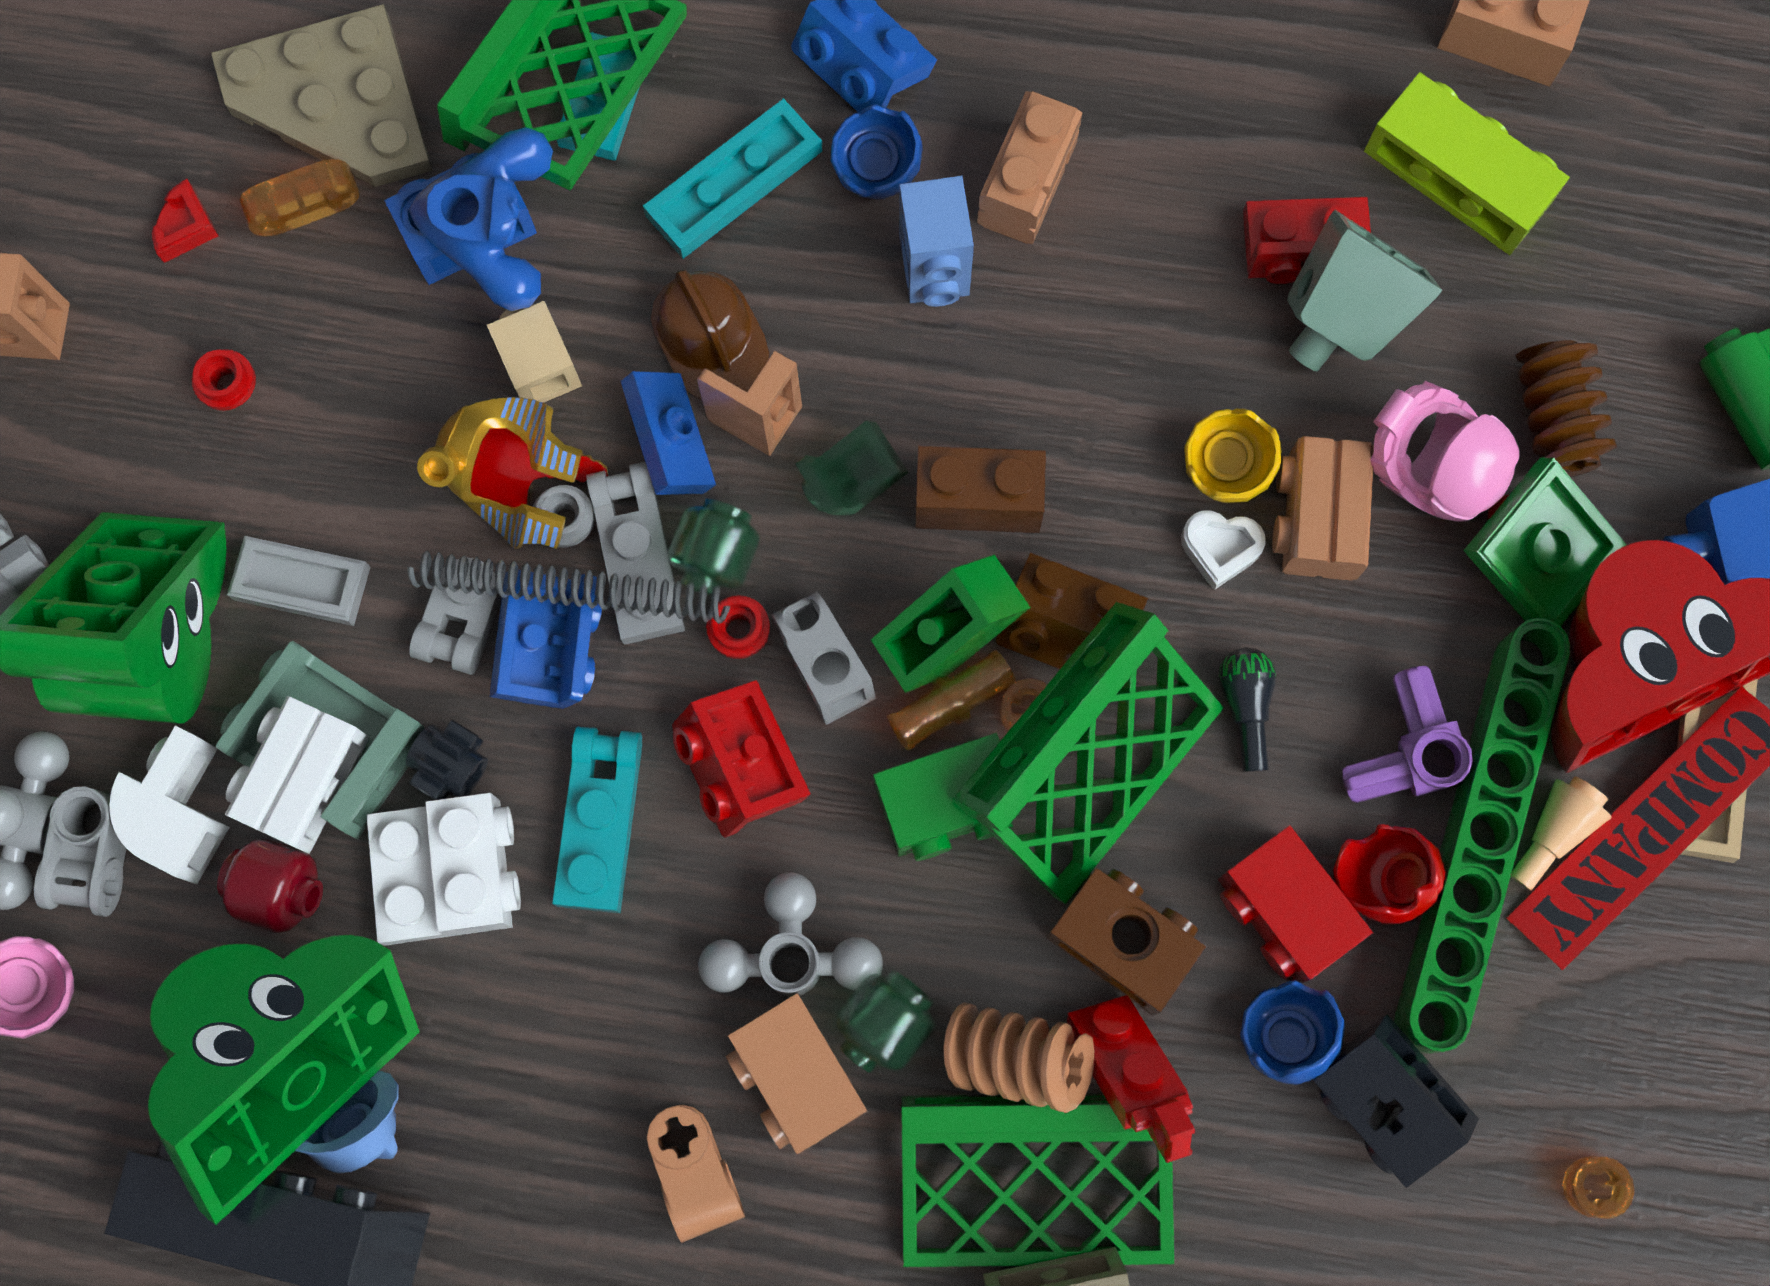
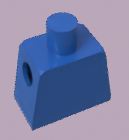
[1662,479,1770,585]

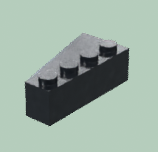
[104,1142,430,1286]

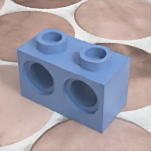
[899,176,974,307]

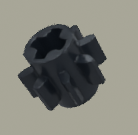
[405,720,488,800]

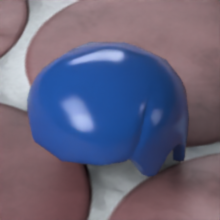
[830,104,923,199]
[1240,980,1345,1085]

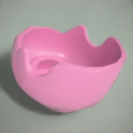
[0,936,74,1039]

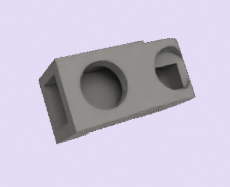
[771,591,876,725]

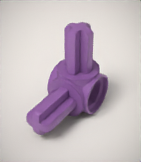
[1342,666,1473,803]

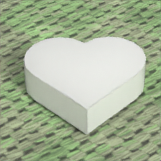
[1181,511,1266,591]

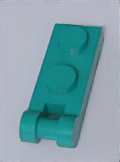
[552,726,642,913]

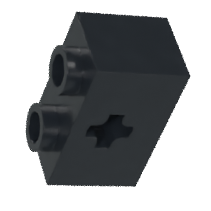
[1314,1014,1479,1188]

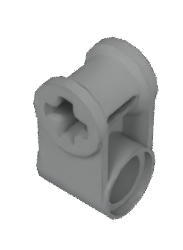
[34,786,127,917]

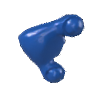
[409,127,553,311]

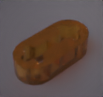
[239,159,360,236]

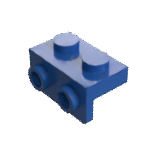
[791,0,937,113]
[489,570,602,709]

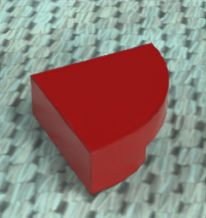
[152,179,219,263]

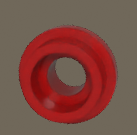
[192,349,256,411]
[706,595,770,659]

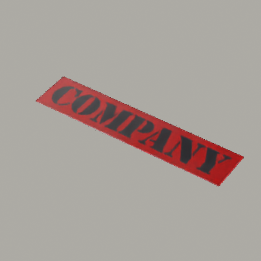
[1507,686,1770,971]

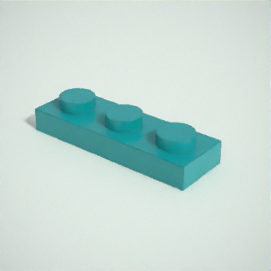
[643,98,823,259]

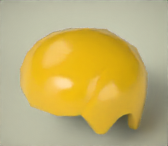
[1184,408,1281,503]

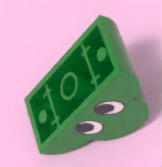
[0,512,226,724]
[148,935,420,1225]

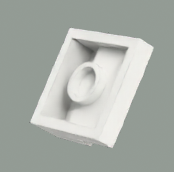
[367,793,521,946]

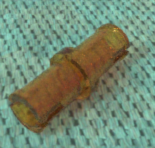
[887,650,1016,750]

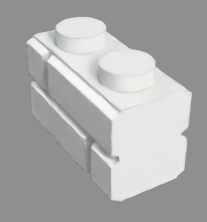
[225,696,370,854]

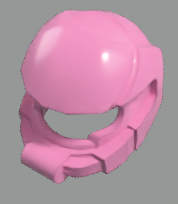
[1370,381,1520,522]

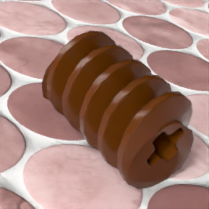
[1515,340,1617,477]

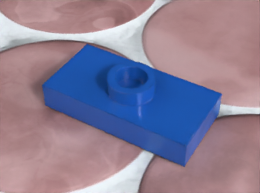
[620,371,716,495]

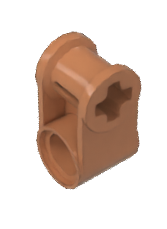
[647,1104,745,1243]

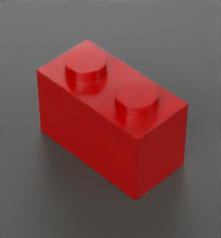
[1218,825,1373,983]

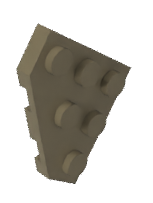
[211,4,433,187]

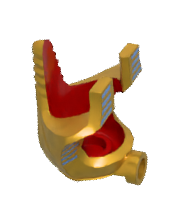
[417,397,608,549]

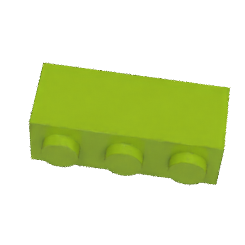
[1364,72,1570,255]

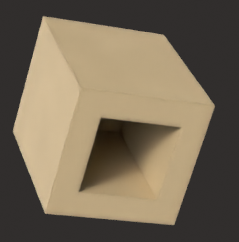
[487,301,582,403]

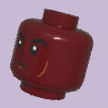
[217,839,323,933]

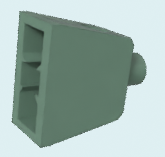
[1287,210,1443,372]

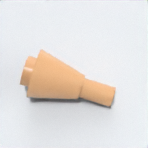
[1511,776,1612,891]

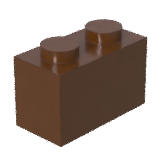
[915,446,1046,533]

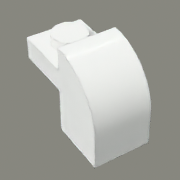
[109,726,230,884]

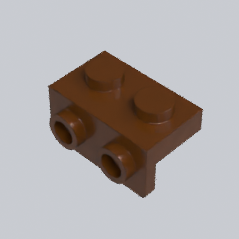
[996,553,1148,669]

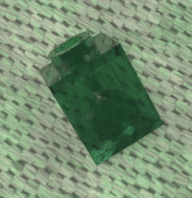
[796,420,909,516]

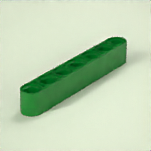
[1394,618,1570,1054]

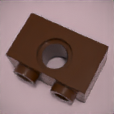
[1046,868,1207,1016]

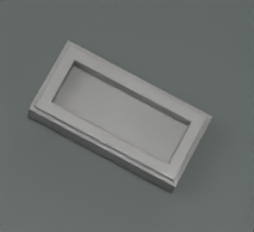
[227,536,370,626]

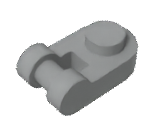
[409,558,501,675]

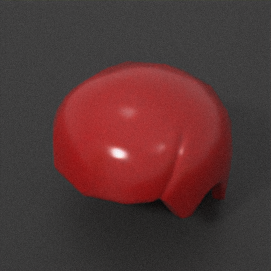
[1333,824,1446,924]

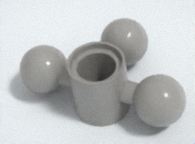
[0,731,70,910]
[698,872,883,997]

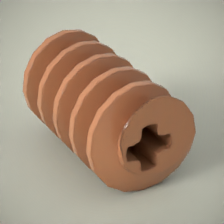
[944,1002,1095,1113]

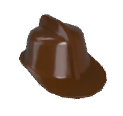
[651,269,770,400]

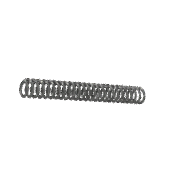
[407,550,730,624]

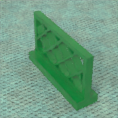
[437,0,687,191]
[952,602,1224,904]
[901,1094,1174,1267]

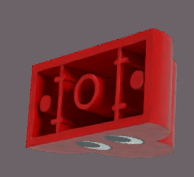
[1551,540,1770,773]

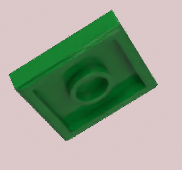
[1463,458,1627,627]

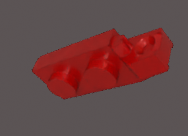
[1067,995,1195,1163]

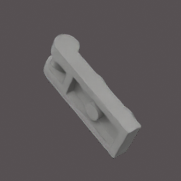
[586,462,685,645]

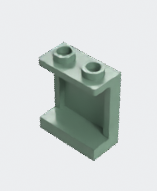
[216,641,425,840]

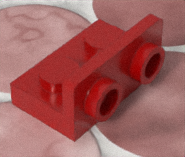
[1243,197,1371,284]
[672,680,811,838]

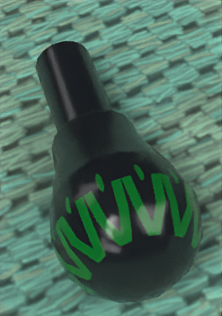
[1218,647,1276,772]

